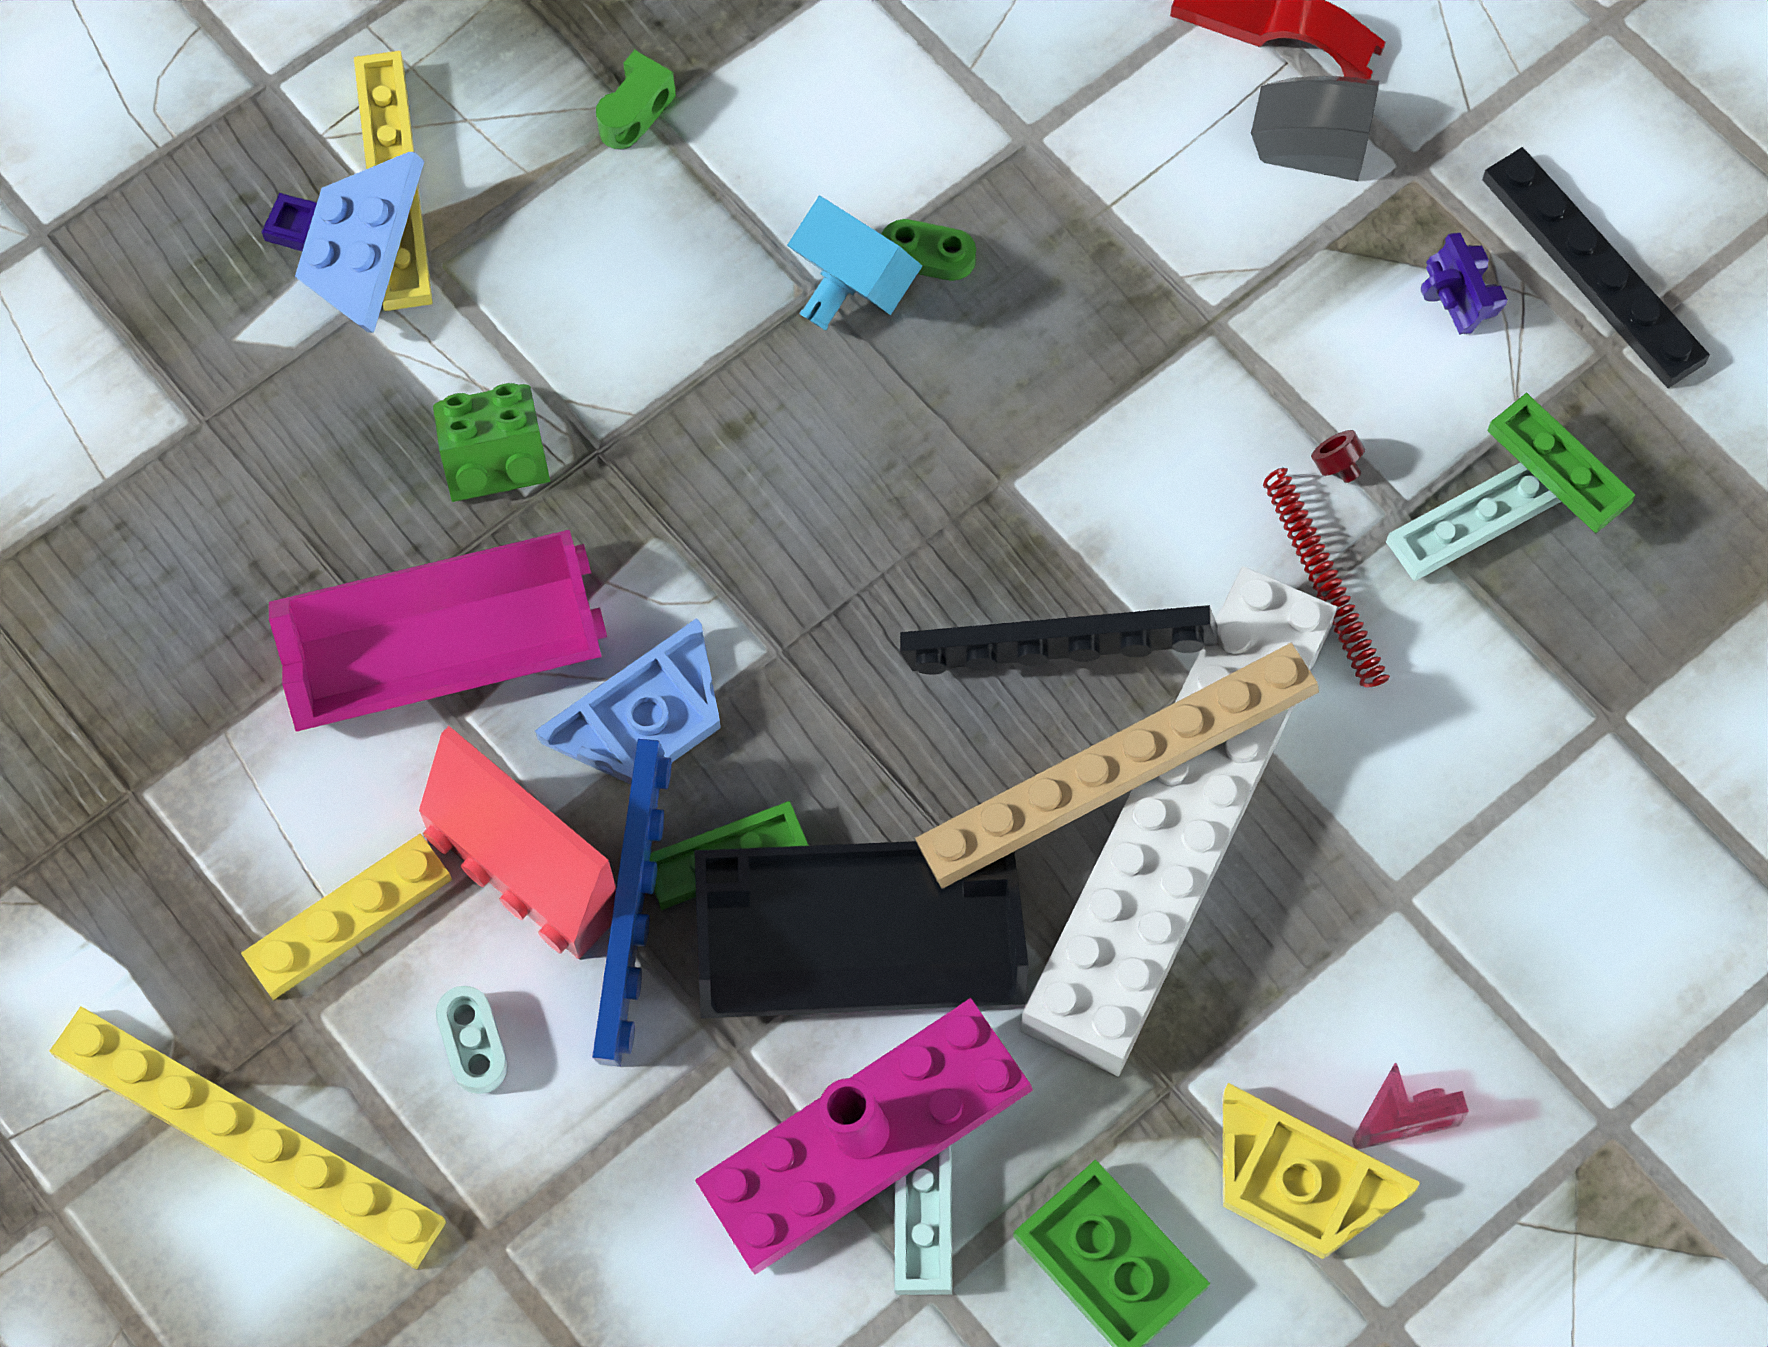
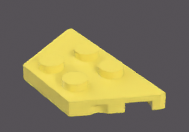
[1222,1083,1420,1259]

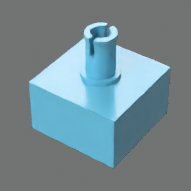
[787,195,922,331]

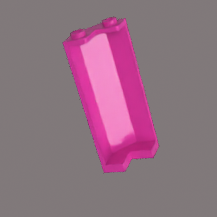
[269,529,607,732]

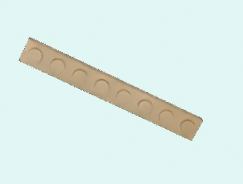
[915,642,1319,889]

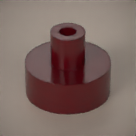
[1311,430,1365,483]

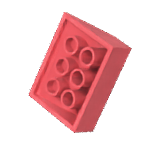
[419,726,616,959]

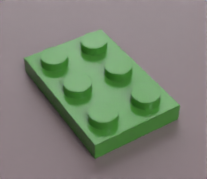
[1013,1159,1210,1347]

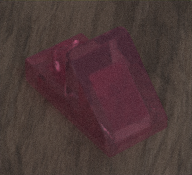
[1352,1063,1469,1150]

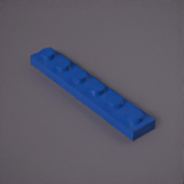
[592,738,672,1067]

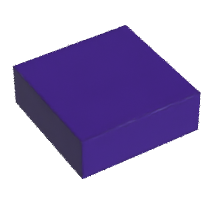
[261,192,317,251]

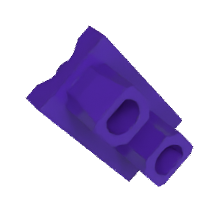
[1420,233,1508,335]

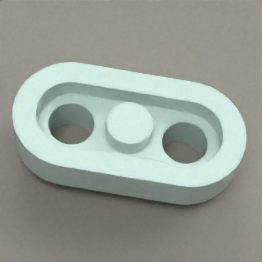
[436,986,508,1094]

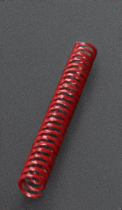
[1263,467,1390,687]

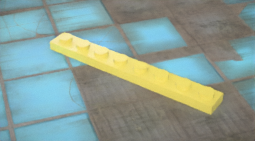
[49,1006,446,1270]

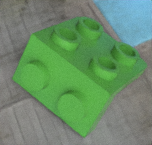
[433,383,551,502]

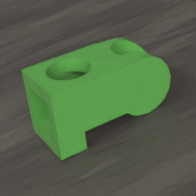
[596,49,676,149]

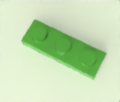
[1487,392,1636,534]
[650,801,809,910]

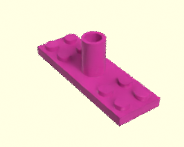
[695,998,1033,1275]

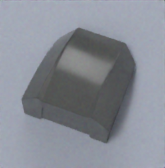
[1251,76,1380,181]

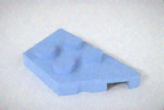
[295,152,424,333]
[535,618,721,784]

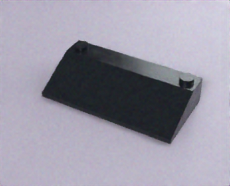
[694,841,1029,1019]

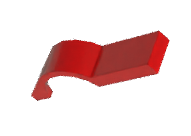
[1170,0,1386,80]

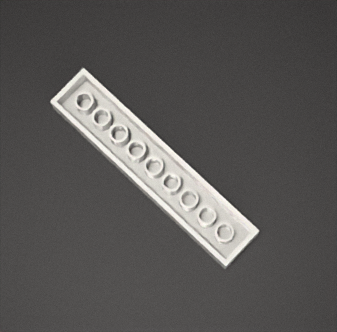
[1021,566,1337,1077]

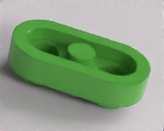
[881,219,976,281]

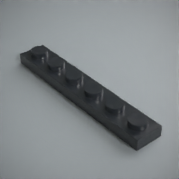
[1482,147,1710,389]
[900,605,1218,675]

